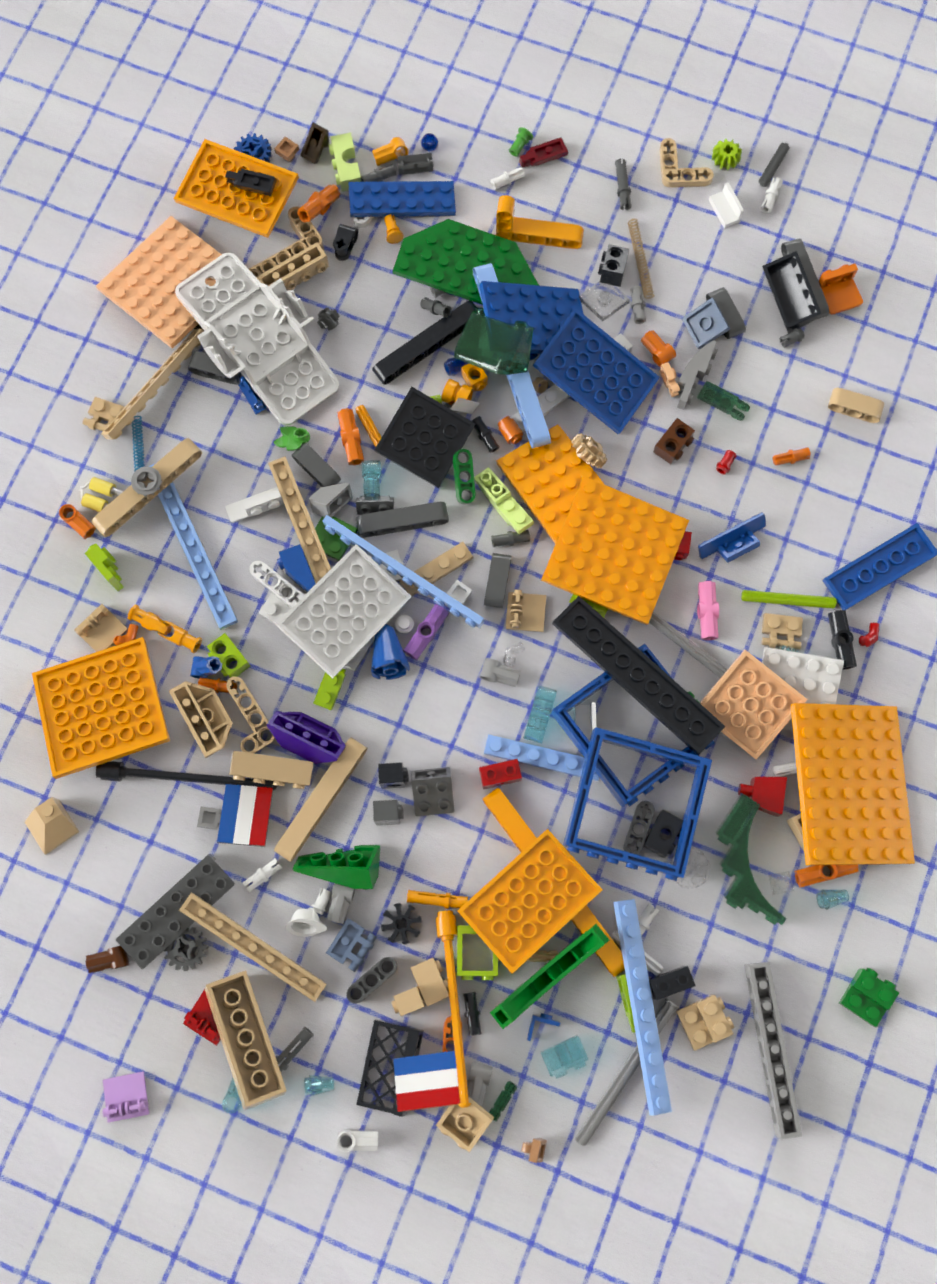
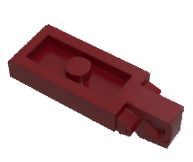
[519,137,568,168]

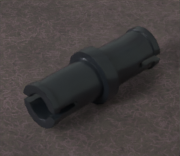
[472,416,500,453]
[463,992,482,1036]

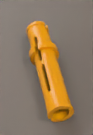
[407,890,468,909]

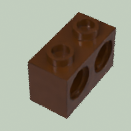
[653,418,695,464]

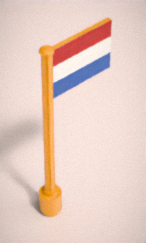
[393,910,471,1112]

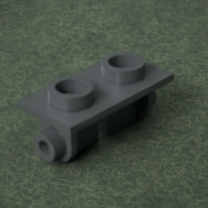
[397,153,433,175]
[356,495,394,515]

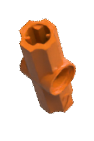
[297,184,341,223]
[337,408,364,466]
[794,865,859,888]

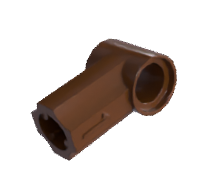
[85,946,129,973]

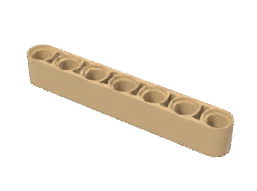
[92,438,202,537]
[274,737,368,862]

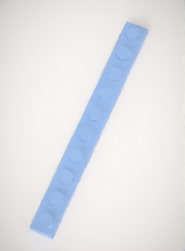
[149,463,238,630]
[323,515,484,628]
[613,899,672,1116]

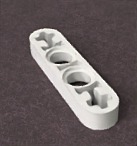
[249,561,304,608]

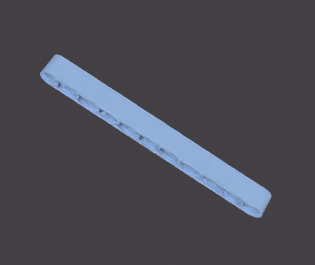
[473,263,551,449]

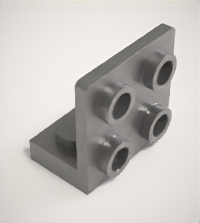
[411,767,455,816]

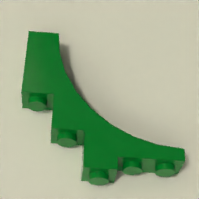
[490,924,609,1029]

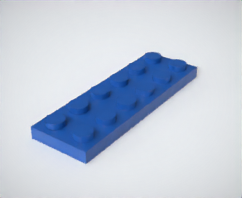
[349,181,456,217]
[822,523,937,611]

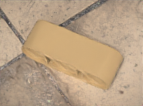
[828,388,885,423]

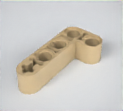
[226,677,275,754]

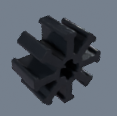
[381,903,422,945]

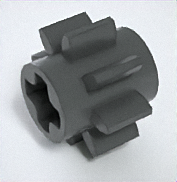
[317,307,340,331]

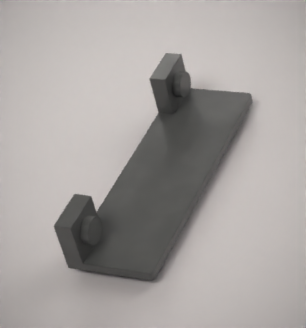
[115,854,235,969]

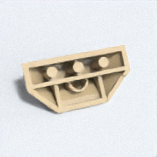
[169,681,233,758]

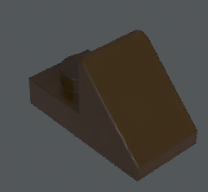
[300,122,329,164]

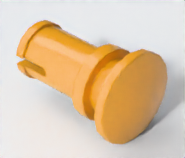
[384,215,404,244]

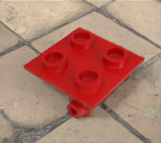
[183,989,221,1046]

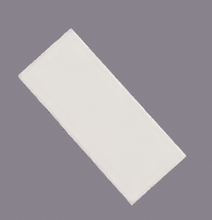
[451,398,480,414]

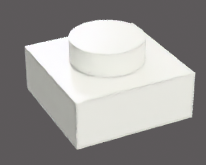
[446,580,472,604]

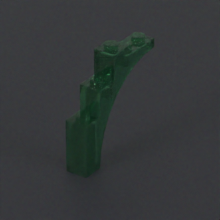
[715,793,786,925]

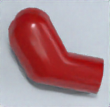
[859,623,880,647]

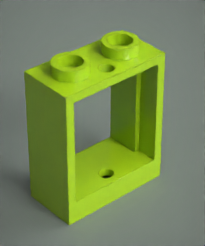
[457,925,498,980]

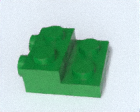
[839,967,900,1028]

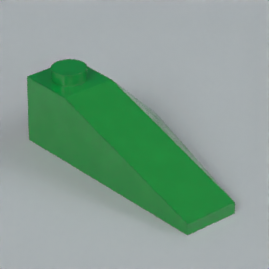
[293,845,380,890]

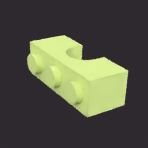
[328,132,361,192]

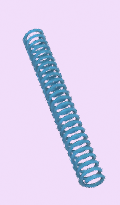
[132,416,145,471]

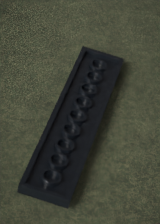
[552,596,726,756]

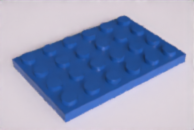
[479,281,583,354]
[532,308,660,434]

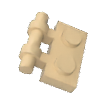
[83,397,125,431]
[761,613,803,650]

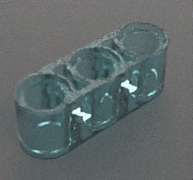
[523,685,557,744]

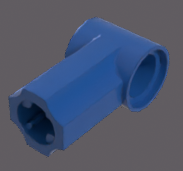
[190,656,222,679]

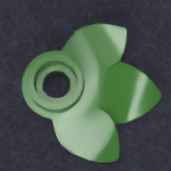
[273,426,310,451]

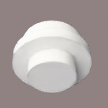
[395,615,414,634]

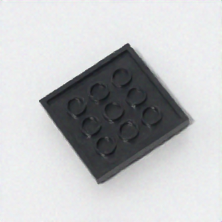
[374,386,476,489]

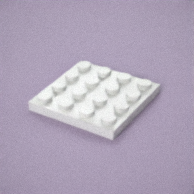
[762,647,844,731]

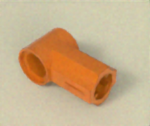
[641,330,676,367]
[59,504,96,539]

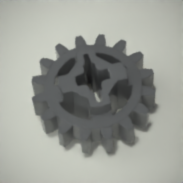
[164,927,209,971]

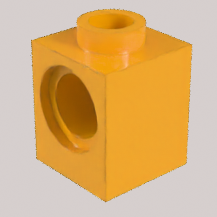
[461,359,488,392]

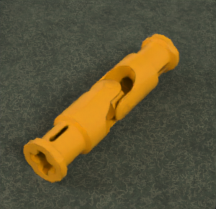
[127,604,202,653]

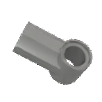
[480,658,521,687]
[327,884,355,924]
[468,1062,493,1107]

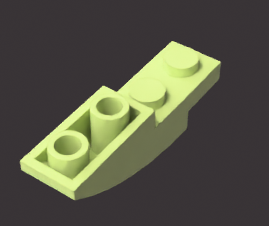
[474,467,534,535]

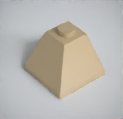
[25,797,79,855]

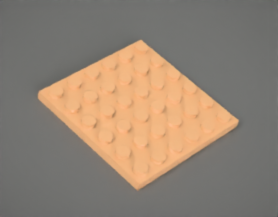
[96,216,222,349]

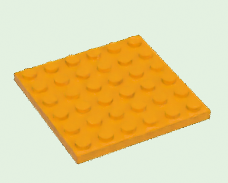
[541,476,689,625]
[32,637,170,779]

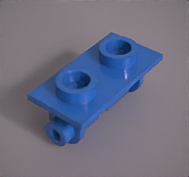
[238,376,267,415]

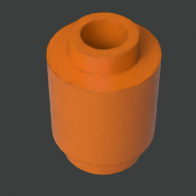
[498,416,523,445]

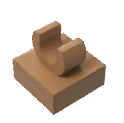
[274,137,299,162]
[521,1138,547,1163]

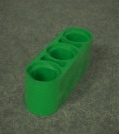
[453,449,476,504]

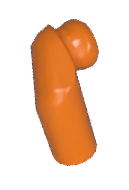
[113,624,139,645]

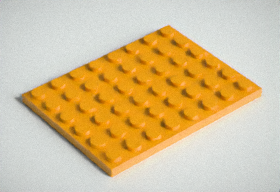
[791,703,915,865]

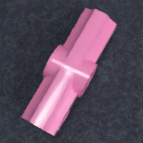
[697,581,719,640]

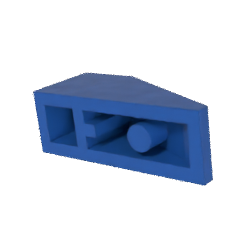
[277,544,315,592]

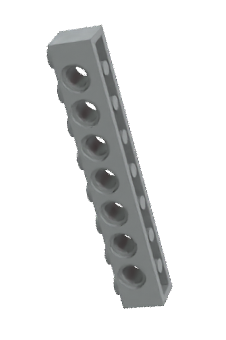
[744,962,802,1139]

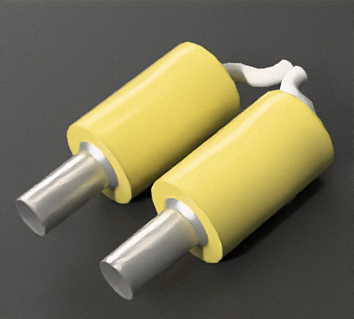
[79,477,123,512]

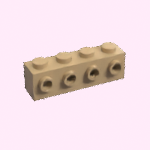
[256,242,329,291]
[229,751,313,789]

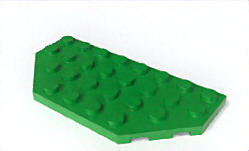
[392,219,539,305]

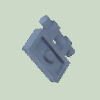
[326,918,377,972]

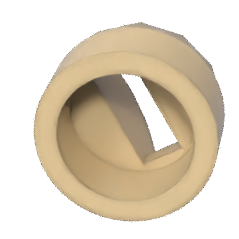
[532,377,548,393]

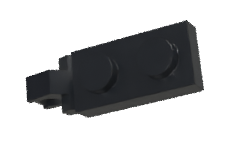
[225,169,277,196]

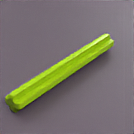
[741,590,837,609]

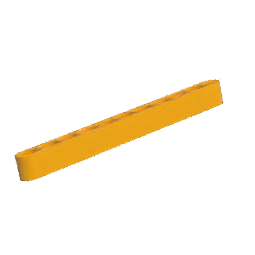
[482,787,625,978]

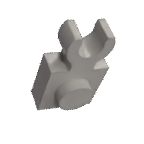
[197,806,221,830]

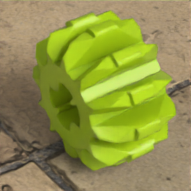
[712,139,742,171]

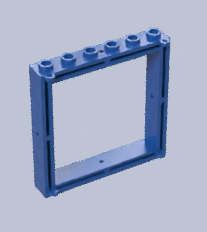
[551,643,718,807]
[563,727,712,881]

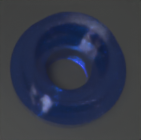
[421,133,438,151]

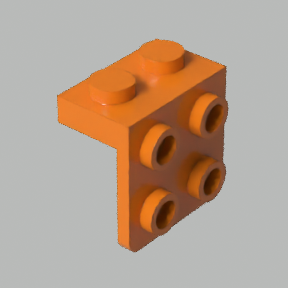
[819,263,863,315]

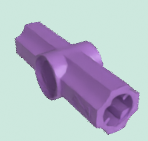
[403,604,449,660]

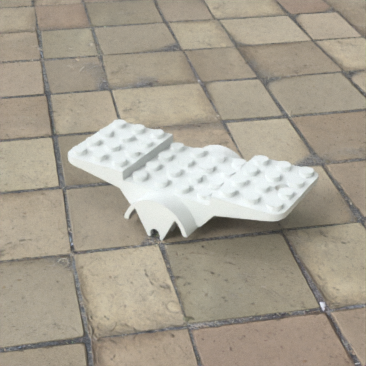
[175,252,339,426]

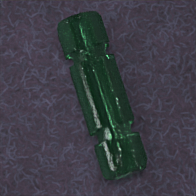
[489,1081,517,1121]

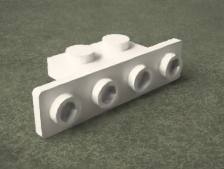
[225,487,284,523]

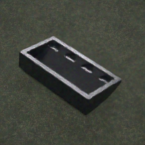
[762,251,822,333]

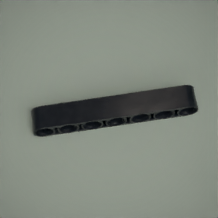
[372,300,483,385]

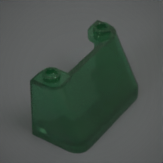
[454,308,534,375]

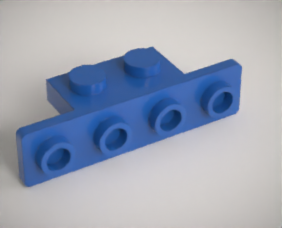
[698,512,766,563]

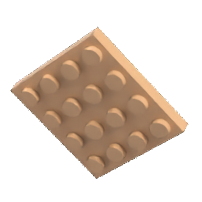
[700,650,808,760]

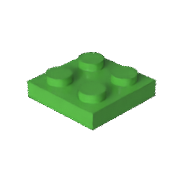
[315,516,358,561]

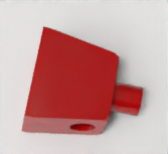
[738,777,787,817]

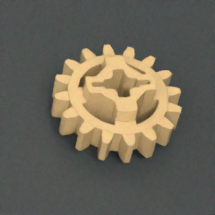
[571,433,608,468]

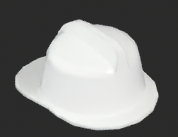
[286,907,327,937]

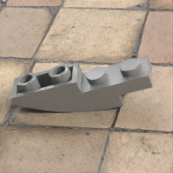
[677,340,718,410]

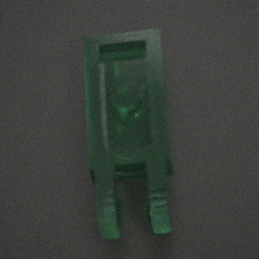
[697,381,750,421]

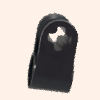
[333,224,358,261]

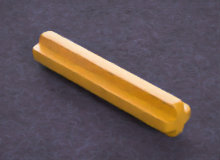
[355,405,382,448]

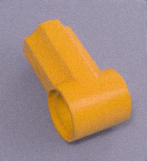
[372,137,408,166]

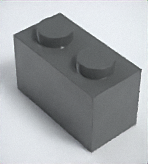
[373,800,404,825]

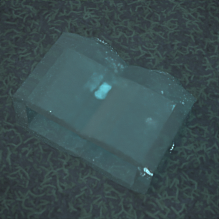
[540,1035,589,1079]

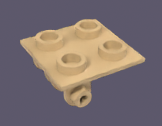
[506,590,546,632]
[74,604,128,652]

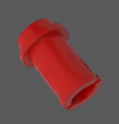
[716,450,737,475]

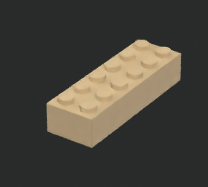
[205,970,287,1111]

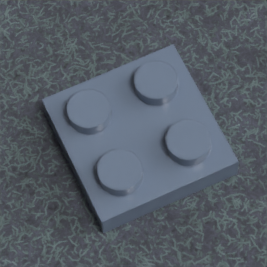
[682,298,730,350]

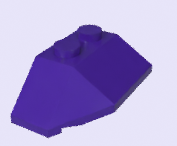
[267,711,346,764]

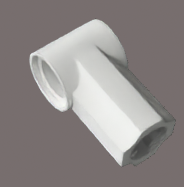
[336,1129,378,1152]

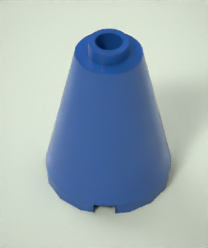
[371,624,410,680]

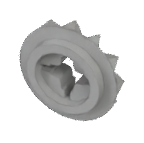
[131,466,162,496]

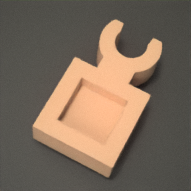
[659,362,680,397]

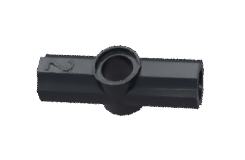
[828,610,857,670]

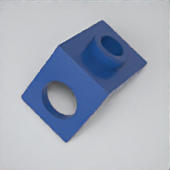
[527,1013,560,1041]

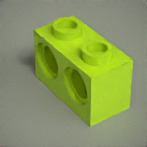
[206,633,251,678]

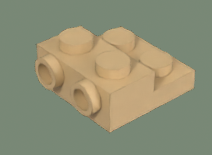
[676,994,734,1051]
[436,1097,494,1152]

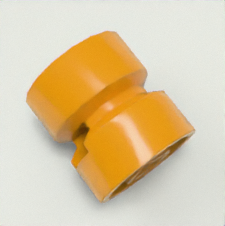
[441,379,474,405]

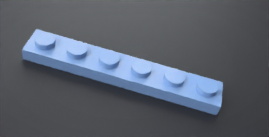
[484,734,599,781]

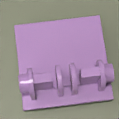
[103,1071,149,1123]

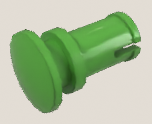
[509,127,533,157]

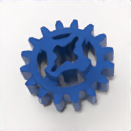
[234,133,272,163]

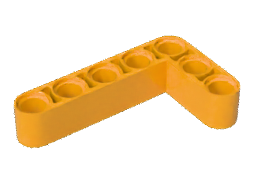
[496,195,584,249]

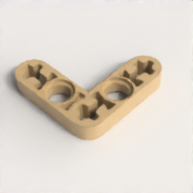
[659,138,714,188]

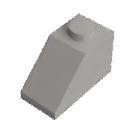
[309,483,353,518]

